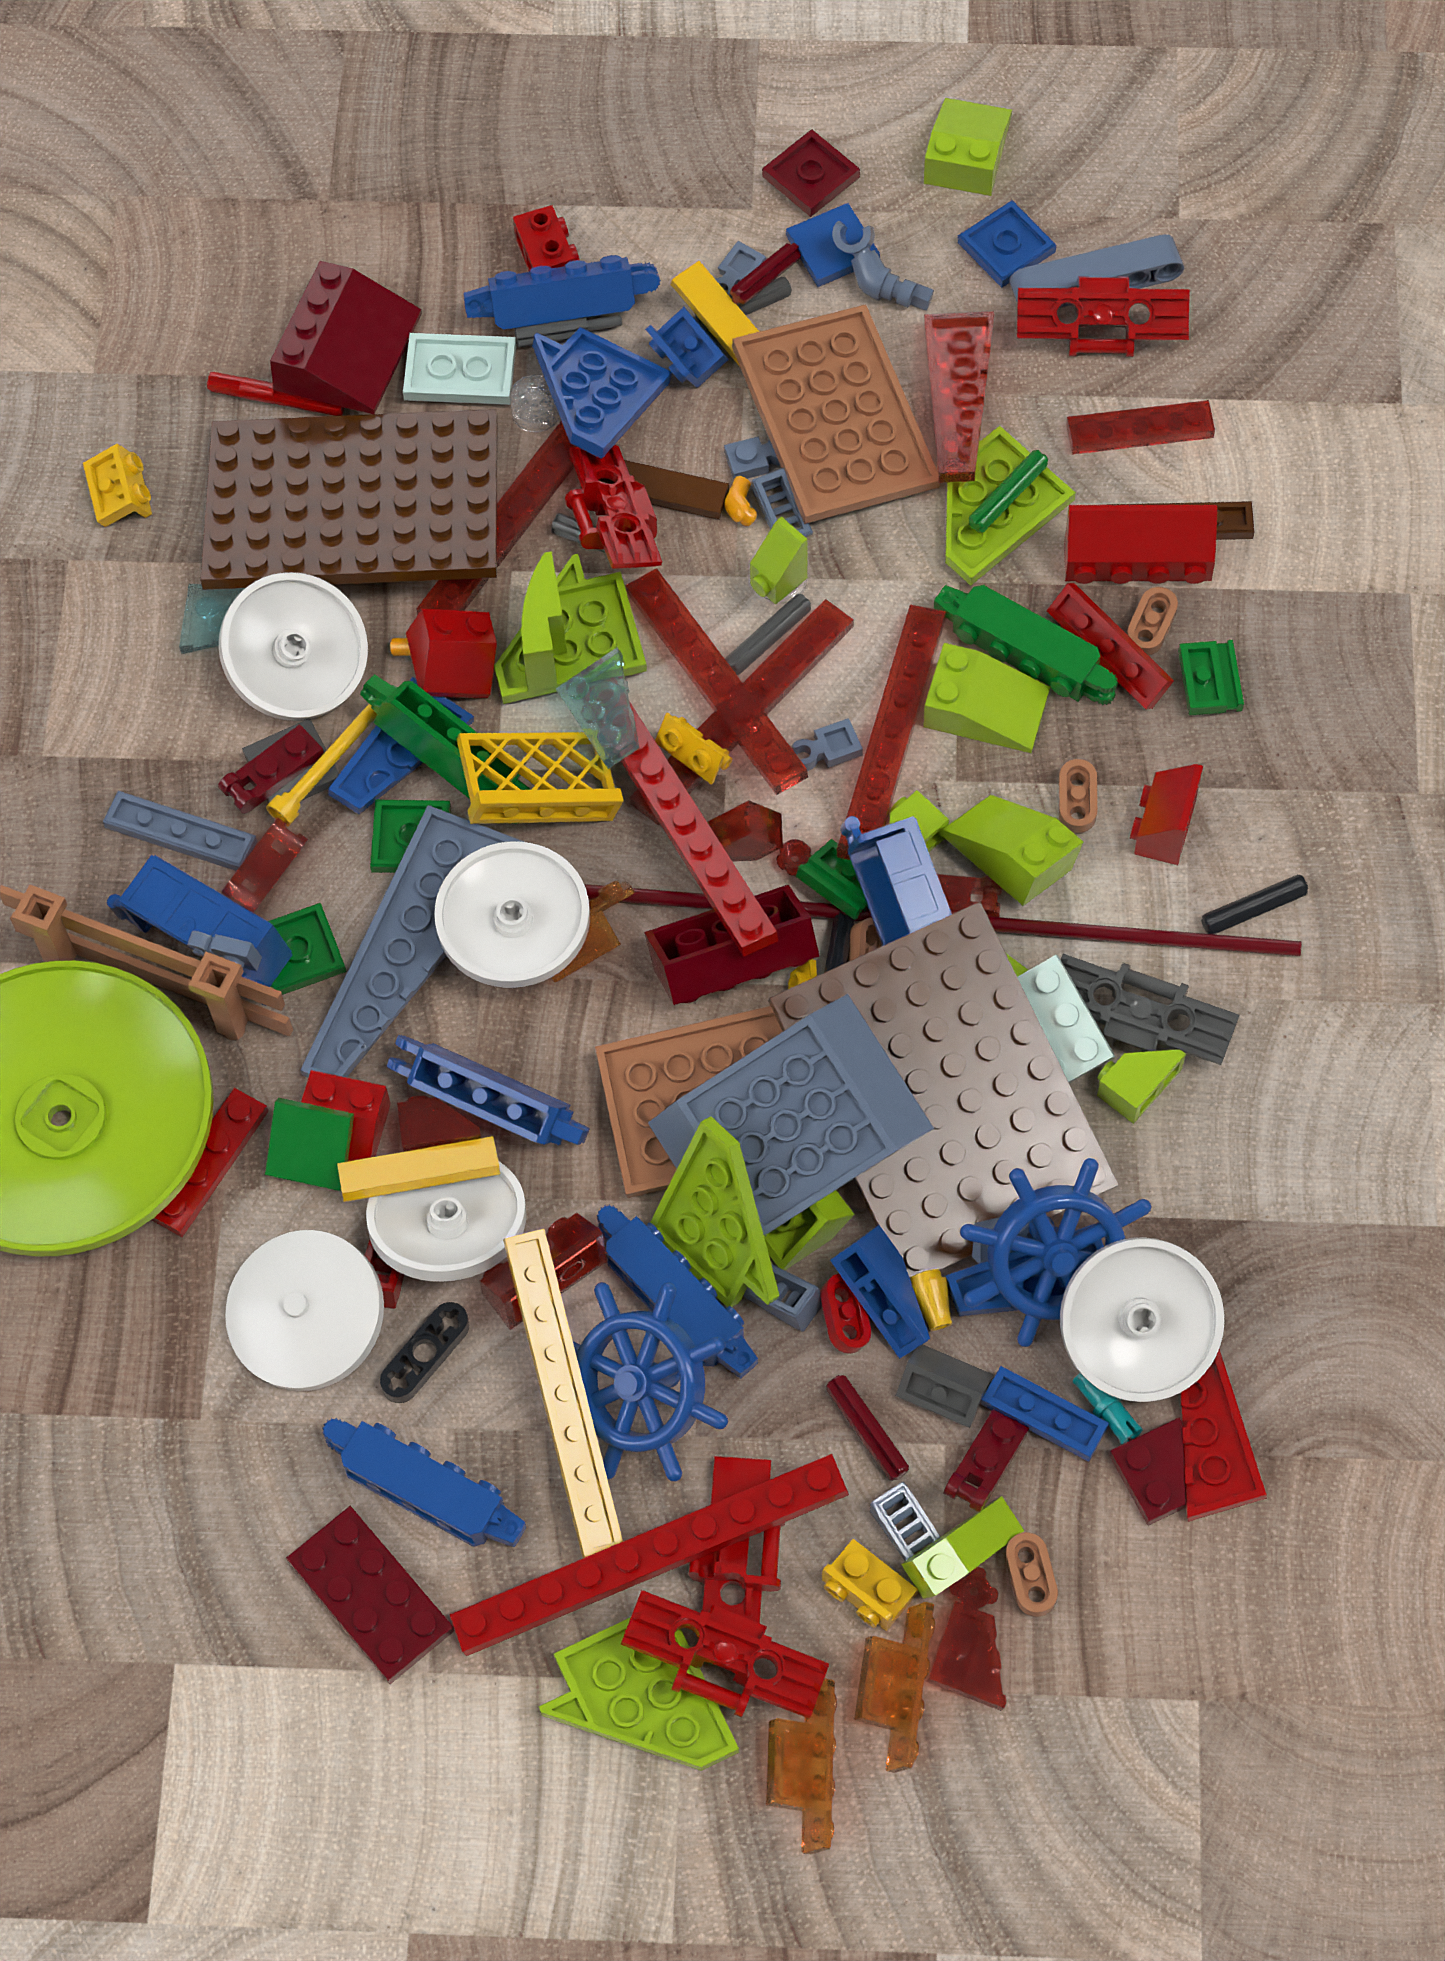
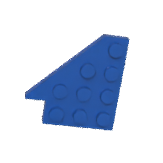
[532,327,672,459]

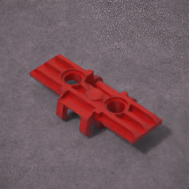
[1017,276,1190,357]
[565,445,662,569]
[688,1456,785,1623]
[621,1590,829,1719]

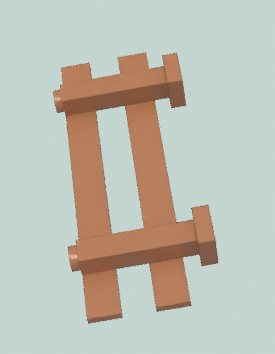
[0,885,293,1040]

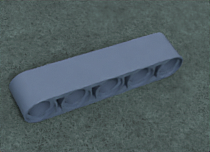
[1009,234,1184,308]

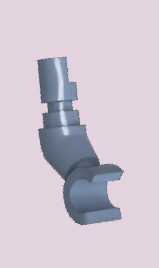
[832,221,934,311]

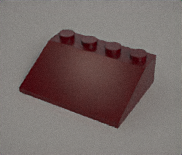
[270,261,422,415]

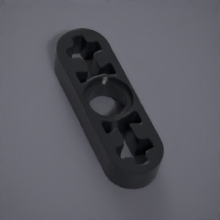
[380,1302,470,1403]

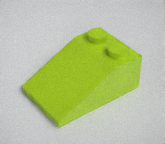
[924,98,1012,196]
[923,643,1050,754]
[940,795,1084,906]

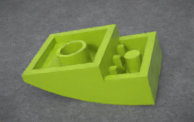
[521,551,567,691]

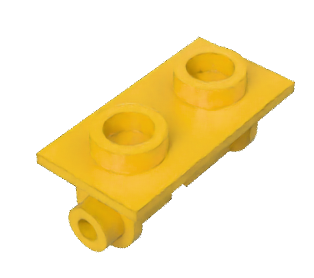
[655,713,733,785]

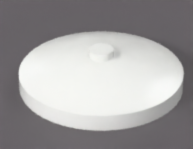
[219,572,368,721]
[434,842,590,988]
[366,1161,526,1282]
[225,1230,384,1391]
[1060,1237,1224,1402]

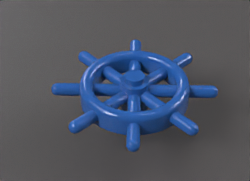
[960,1158,1152,1347]
[573,1282,728,1482]

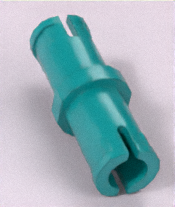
[1072,1373,1143,1444]

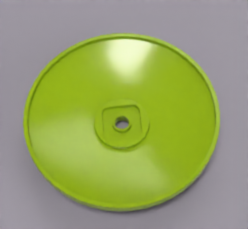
[0,960,214,1257]

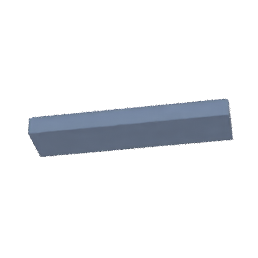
[103,791,257,873]

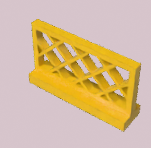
[457,732,624,824]

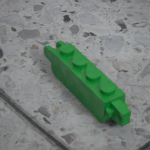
[934,585,1118,705]
[360,674,530,825]

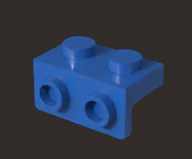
[645,307,729,388]

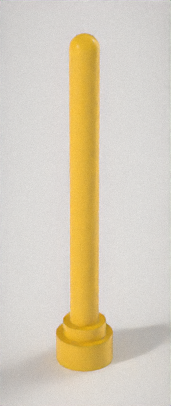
[266,704,377,827]

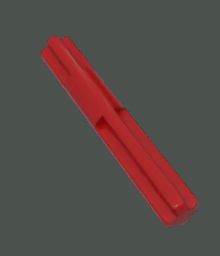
[207,372,345,416]

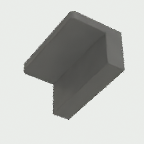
[895,1344,993,1428]

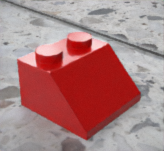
[406,609,497,698]
[1130,764,1203,866]
[301,1070,391,1161]

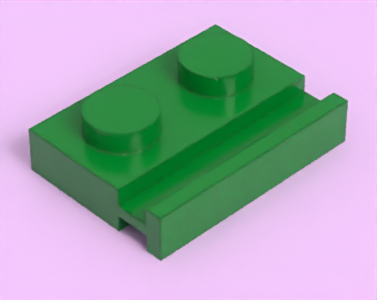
[1178,640,1244,716]
[795,839,868,920]

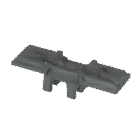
[1061,954,1240,1065]

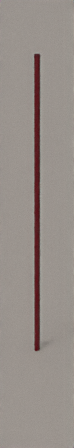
[584,884,1302,956]

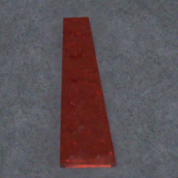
[924,311,994,483]

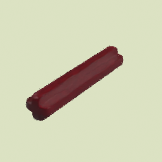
[729,243,801,305]
[826,1375,909,1481]

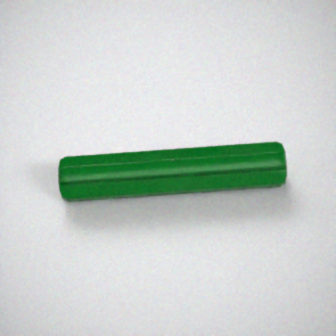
[969,450,1048,533]

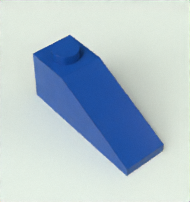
[830,1225,930,1359]

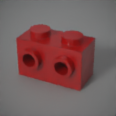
[513,205,580,272]

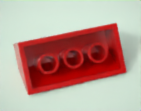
[1064,505,1217,584]

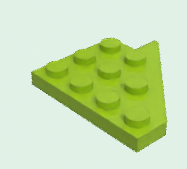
[945,425,1076,586]
[494,554,647,704]
[650,1116,779,1307]
[538,1617,739,1771]

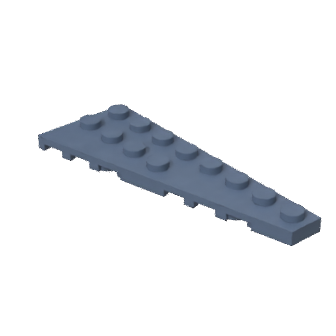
[300,805,524,1077]

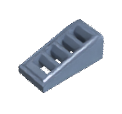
[751,468,813,537]
[743,1264,822,1332]
[870,1482,940,1561]

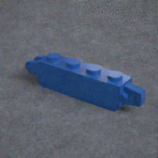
[463,255,661,330]
[387,1035,590,1145]
[597,1204,758,1379]
[322,1418,526,1547]

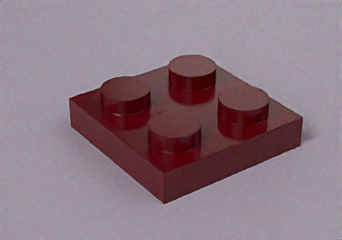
[762,129,860,217]

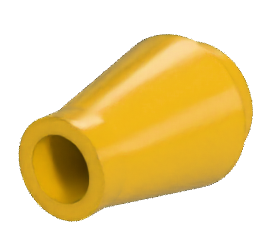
[910,1269,953,1331]

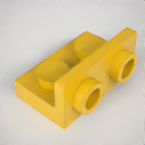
[83,444,152,527]
[822,1539,918,1631]

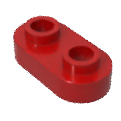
[820,1273,871,1354]

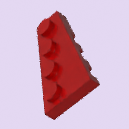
[1181,1349,1267,1522]

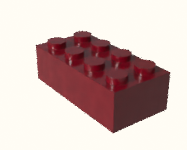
[644,884,820,1005]

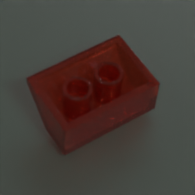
[479,1212,607,1330]

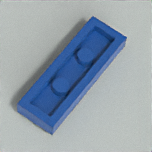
[981,1366,1109,1462]

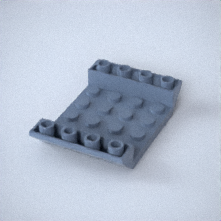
[648,994,934,1237]

